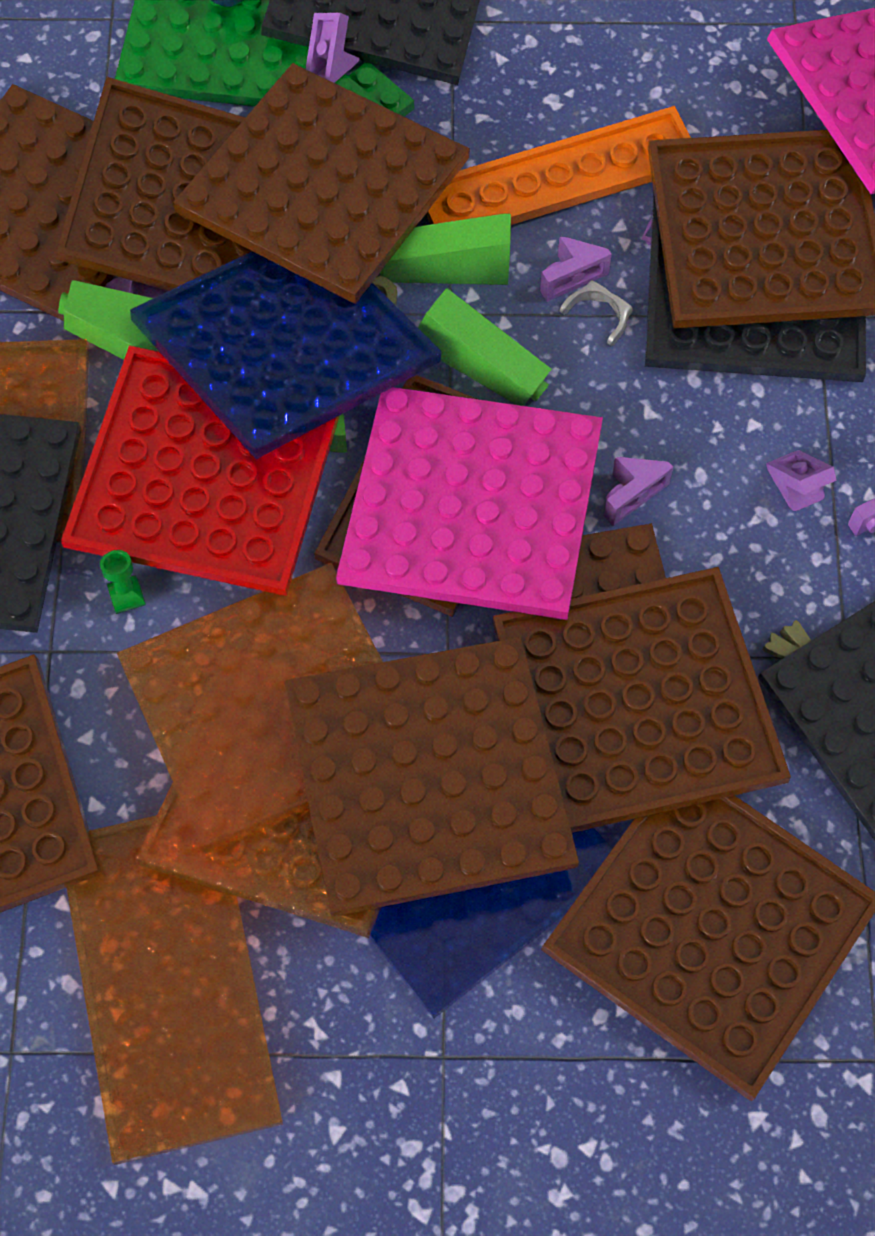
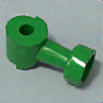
[100,550,146,614]

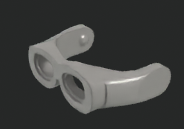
[559,280,633,346]

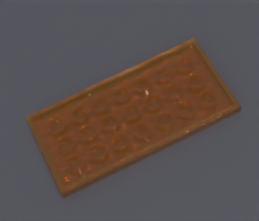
[67,802,284,1165]

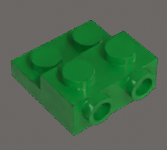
[335,62,414,117]

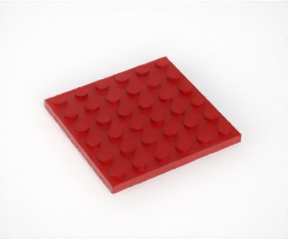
[61,346,345,596]

